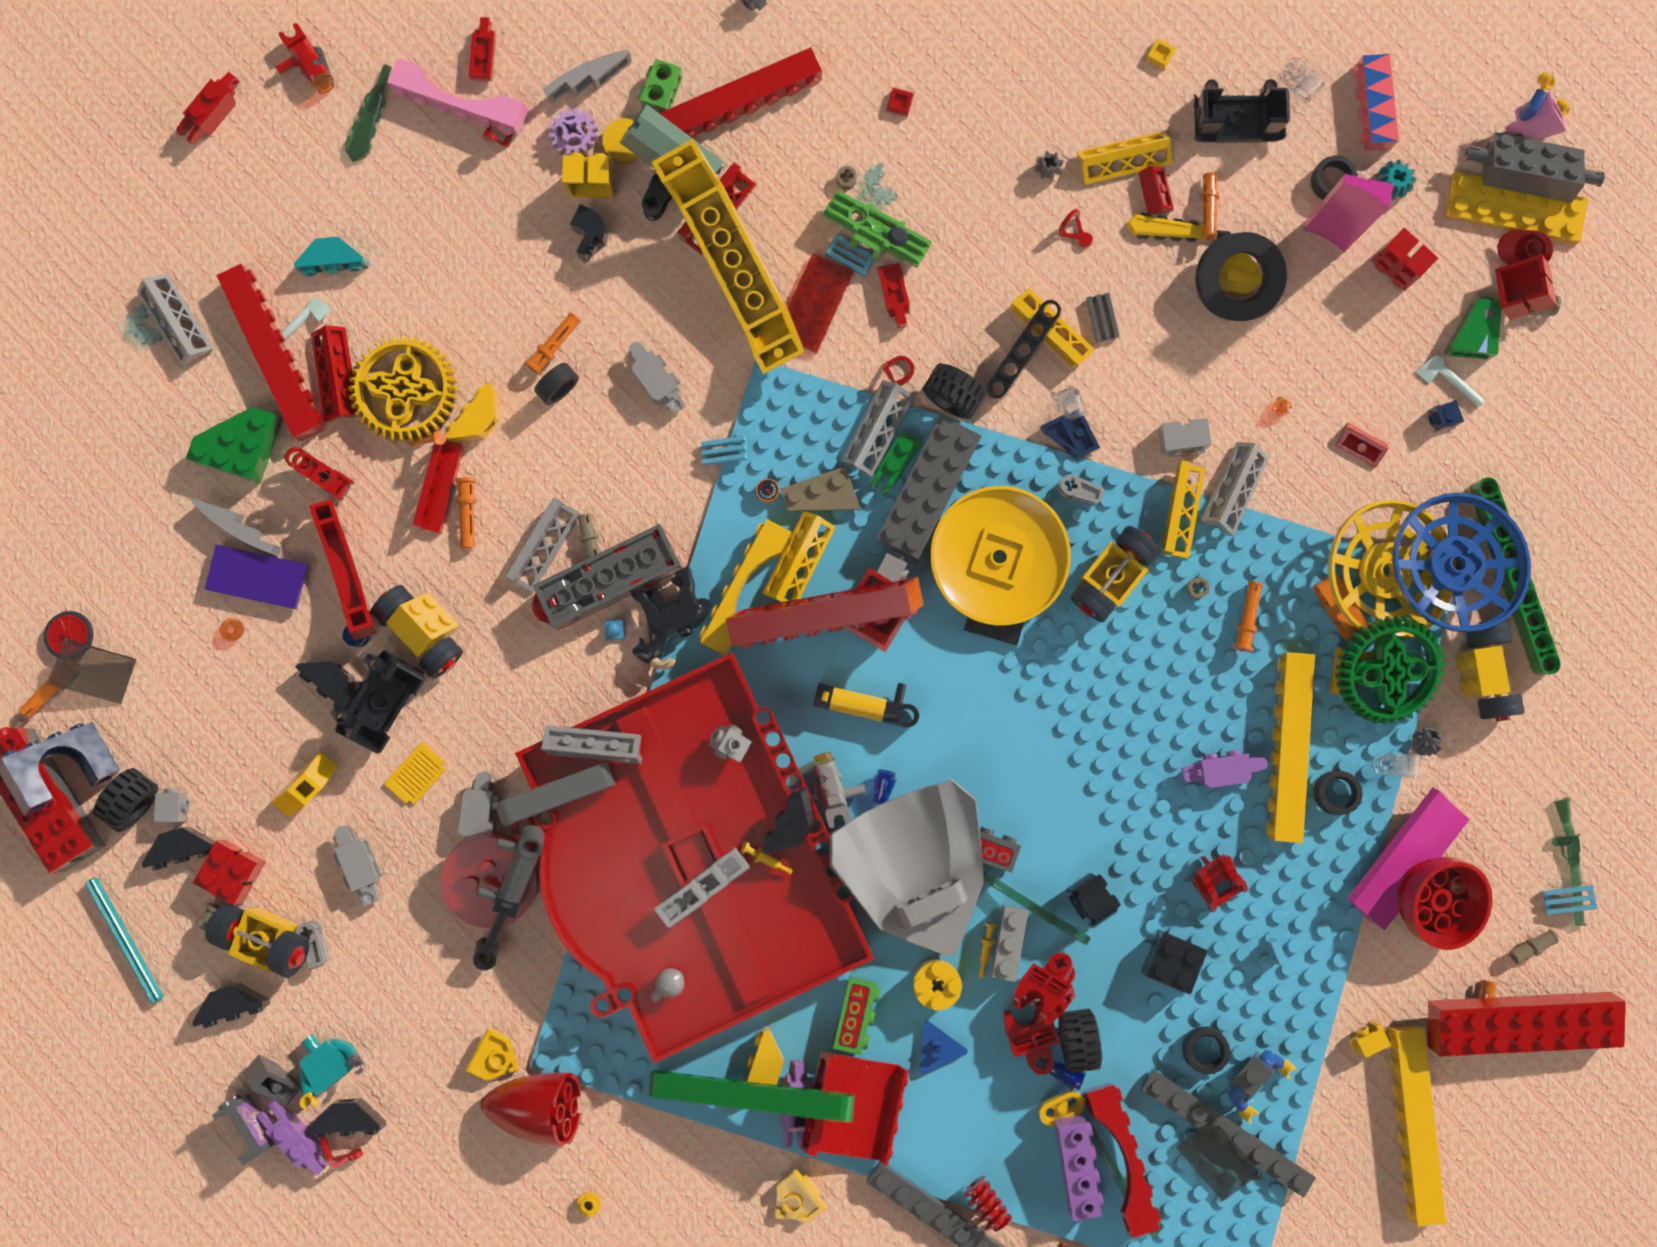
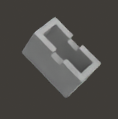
[1158,418,1212,457]

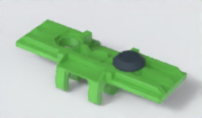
[822,189,933,268]

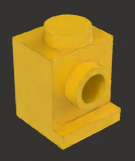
[1349,1021,1391,1058]

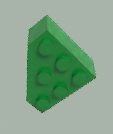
[185,407,283,484]

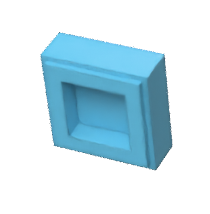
[1265,938,1288,966]

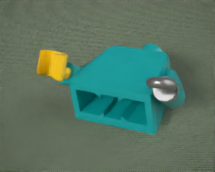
[299,1034,365,1111]

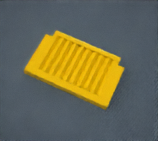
[384,742,446,805]

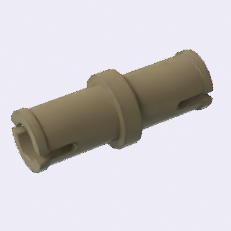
[577,513,600,559]
[1509,929,1559,965]

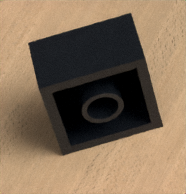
[1141,929,1208,995]

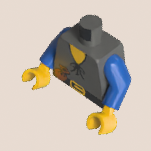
[1228,1050,1297,1124]

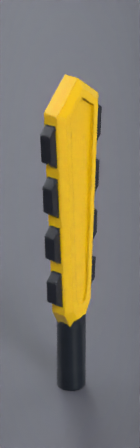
[1126,213,1231,242]

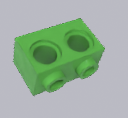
[638,59,683,113]

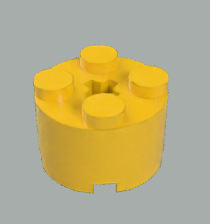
[913,959,962,1011]

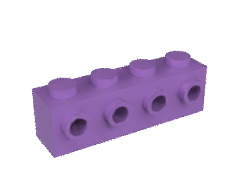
[1054,1114,1104,1222]

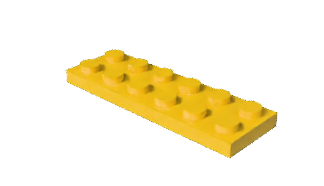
[1444,171,1588,244]

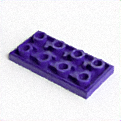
[204,545,308,610]

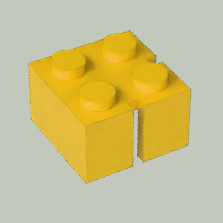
[562,153,615,199]

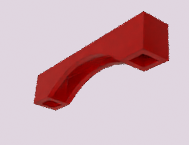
[309,499,377,640]
[1083,1083,1161,1238]

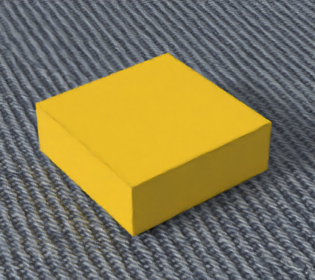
[1145,38,1177,70]

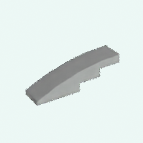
[543,49,632,104]
[192,498,281,556]
[654,847,750,928]

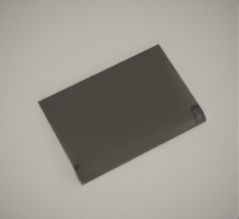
[48,638,137,704]
[1176,1119,1262,1201]

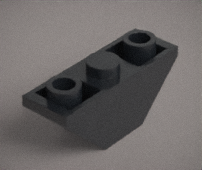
[295,661,355,714]
[761,787,815,854]
[142,827,215,871]
[192,983,271,1029]
[308,1098,386,1138]

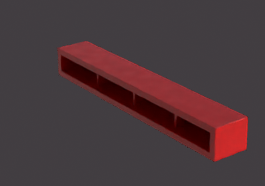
[659,47,822,139]
[216,264,324,442]

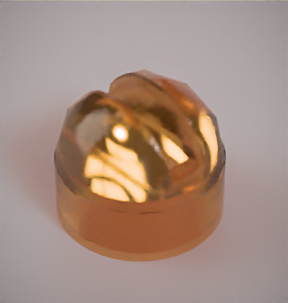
[1272,396,1292,416]

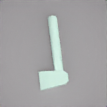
[282,297,332,343]
[1416,355,1485,407]

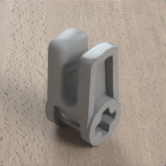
[1057,474,1104,506]
[295,920,330,968]

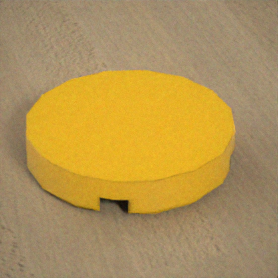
[602,118,640,164]

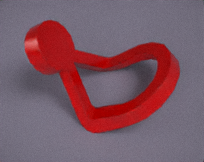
[483,126,513,147]
[1059,208,1093,248]
[882,356,915,386]
[320,1137,363,1168]

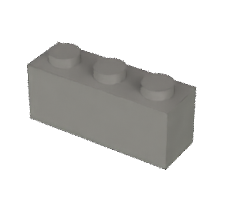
[990,904,1029,982]

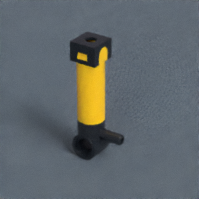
[813,683,919,728]

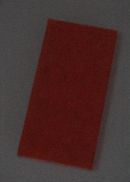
[787,253,854,354]

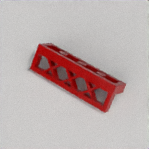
[678,162,756,255]
[311,325,358,422]
[412,440,465,534]

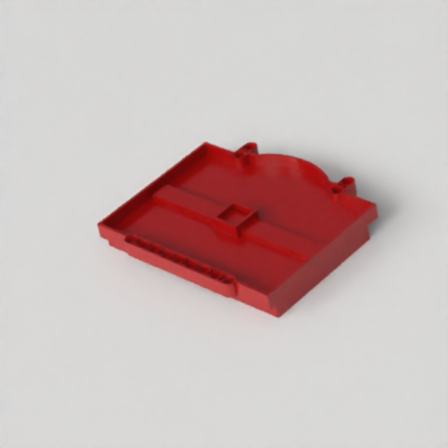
[511,652,874,1064]

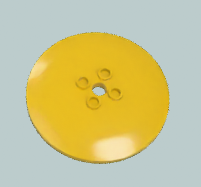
[930,486,1071,626]

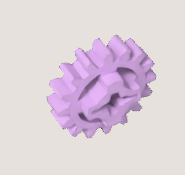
[548,107,598,155]

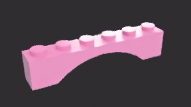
[387,58,528,135]

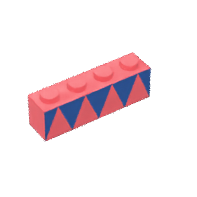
[1354,53,1399,151]

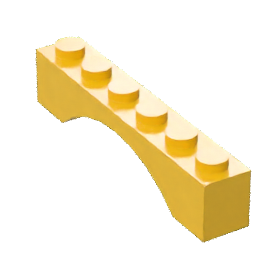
[699,519,792,656]

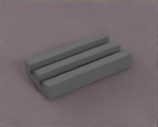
[1086,292,1119,343]

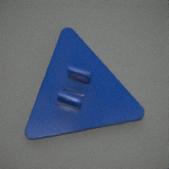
[919,1021,968,1074]

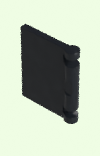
[964,617,1024,646]

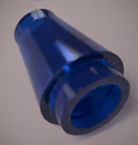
[873,769,897,805]
[1049,1061,1086,1091]

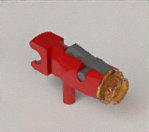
[275,23,335,94]

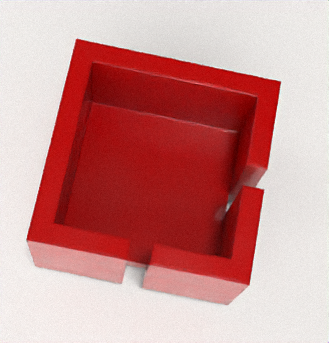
[1371,227,1439,291]
[1495,254,1557,320]
[192,840,266,906]

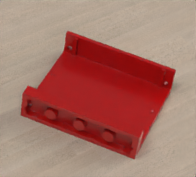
[800,1052,909,1166]

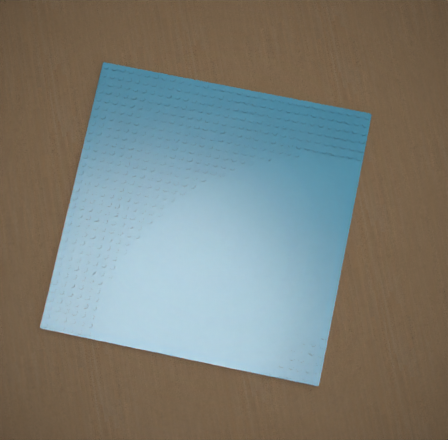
[530,361,1453,1247]

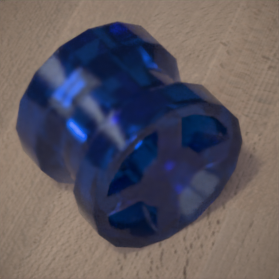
[342,626,370,648]

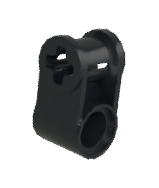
[641,173,673,221]

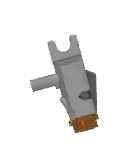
[812,751,866,829]

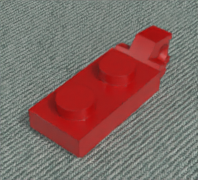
[468,17,496,82]
[877,263,910,329]

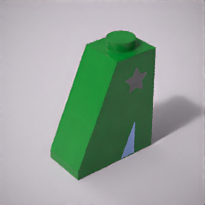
[1444,296,1501,360]

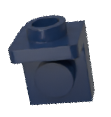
[1428,400,1464,432]

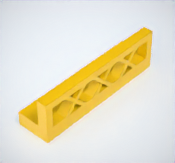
[1076,131,1172,185]
[1009,288,1095,370]
[1160,460,1206,559]
[762,511,836,602]

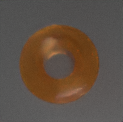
[220,618,244,641]

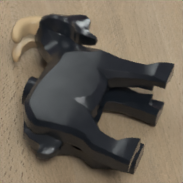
[630,566,710,670]

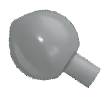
[650,968,684,1002]

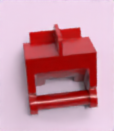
[1189,854,1248,913]

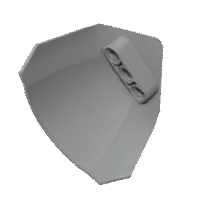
[830,779,984,956]

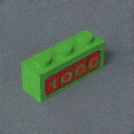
[833,975,881,1055]

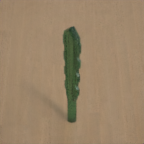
[345,64,392,162]

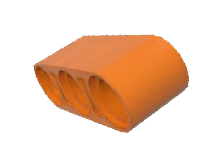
[1313,574,1367,641]

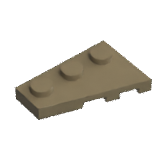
[780,466,861,512]

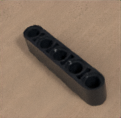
[987,300,1062,399]

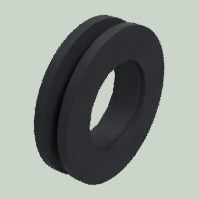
[1195,232,1287,321]

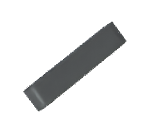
[495,762,616,827]

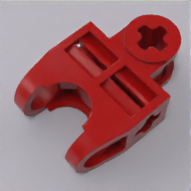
[284,447,355,501]
[1012,953,1076,1025]
[1003,1001,1060,1075]

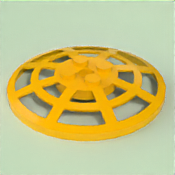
[1328,499,1456,639]

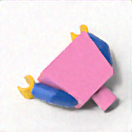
[1505,72,1570,140]

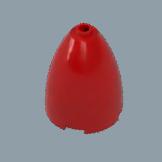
[481,1072,582,1148]

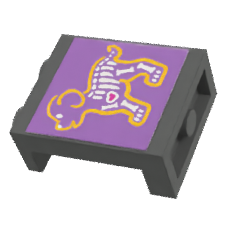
[213,1094,275,1166]

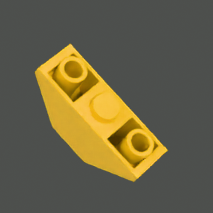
[446,382,499,443]
[270,750,338,818]
[742,1027,784,1085]

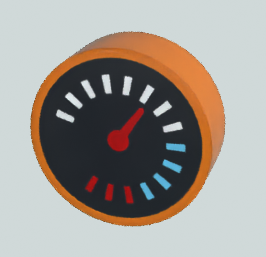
[756,479,779,503]

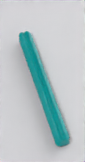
[85,877,164,1004]

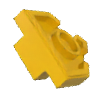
[1219,253,1262,295]
[465,1026,519,1081]
[775,1169,827,1223]

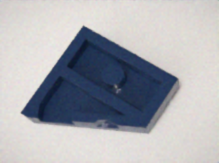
[1039,407,1100,459]

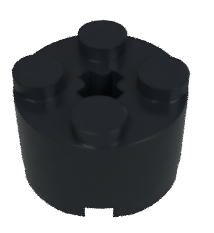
[1066,873,1121,929]

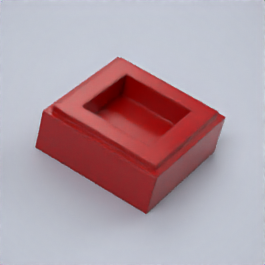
[886,87,914,117]

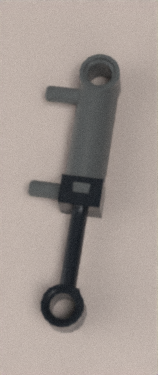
[473,825,545,970]

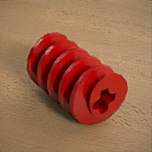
[962,1175,1013,1232]

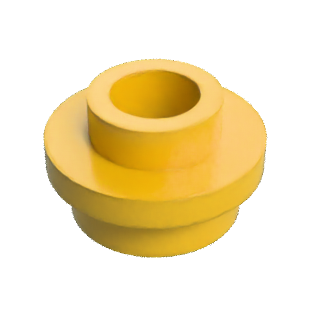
[577,1192,601,1217]

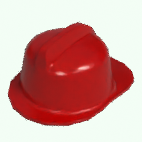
[1497,229,1554,265]

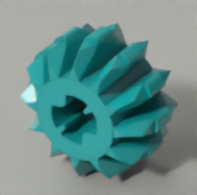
[1376,159,1417,200]

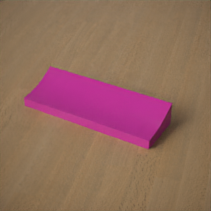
[1303,174,1393,252]
[1347,787,1470,930]

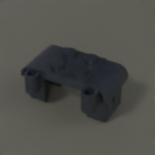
[1194,79,1290,143]
[331,650,425,754]

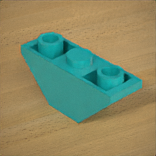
[294,236,369,276]

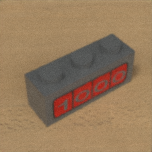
[980,827,1021,873]

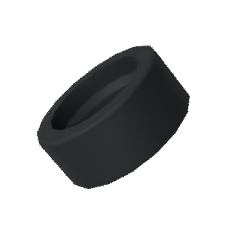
[1310,155,1358,200]
[534,363,579,405]
[1313,771,1363,815]
[1182,1026,1230,1075]

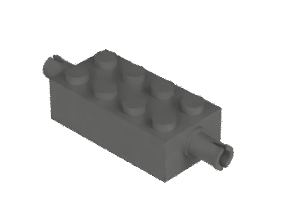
[1464,132,1605,203]

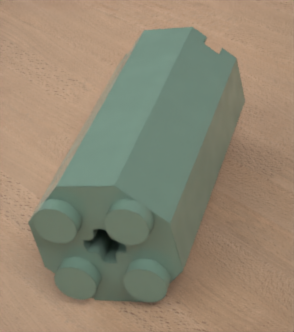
[619,104,725,175]

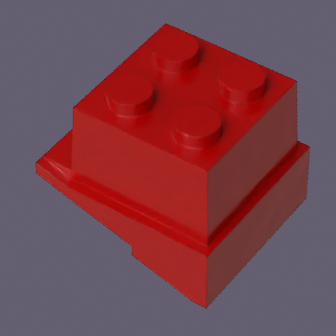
[843,568,905,653]

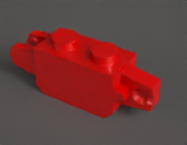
[176,71,240,144]

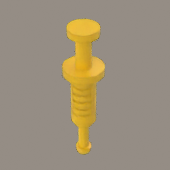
[740,842,792,874]
[979,922,997,978]

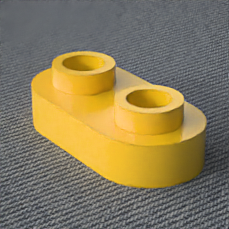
[1038,1090,1085,1126]

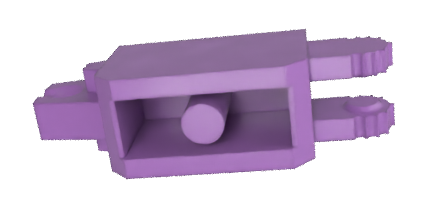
[1181,750,1268,788]
[779,1059,813,1148]
[258,1101,327,1175]

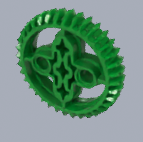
[1335,615,1446,724]

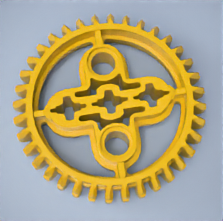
[348,335,458,443]

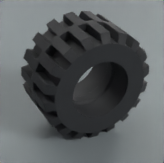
[922,363,986,419]
[93,768,159,832]
[1058,1008,1102,1073]

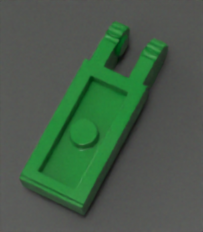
[869,431,921,496]

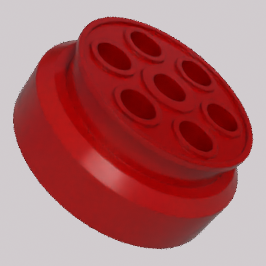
[1397,857,1493,950]

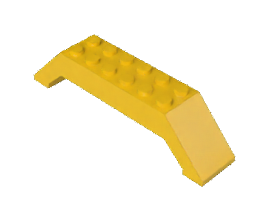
[652,139,805,374]

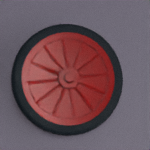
[44,611,94,659]

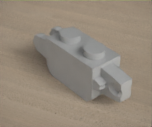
[629,341,685,415]
[458,771,499,838]
[334,825,382,906]

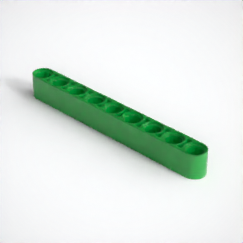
[1470,477,1561,676]
[649,1071,854,1122]

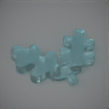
[863,163,898,205]
[126,304,163,345]

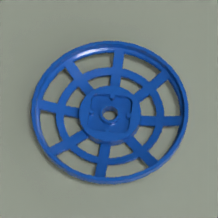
[1392,493,1531,633]

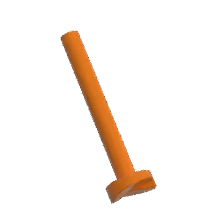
[410,431,446,447]

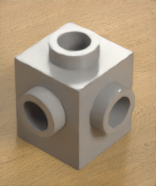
[708,724,752,762]

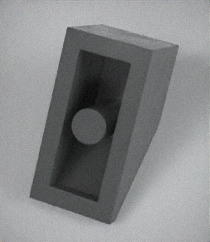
[243,1054,301,1106]

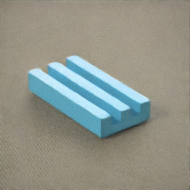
[825,234,874,277]
[701,436,747,466]
[1542,885,1598,915]

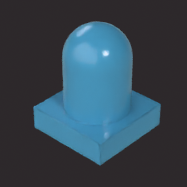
[604,620,625,640]

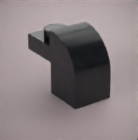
[570,204,608,262]

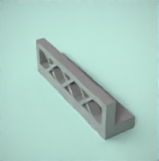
[137,273,213,367]
[841,380,914,477]
[1201,442,1269,536]
[506,497,581,593]
[542,725,642,764]

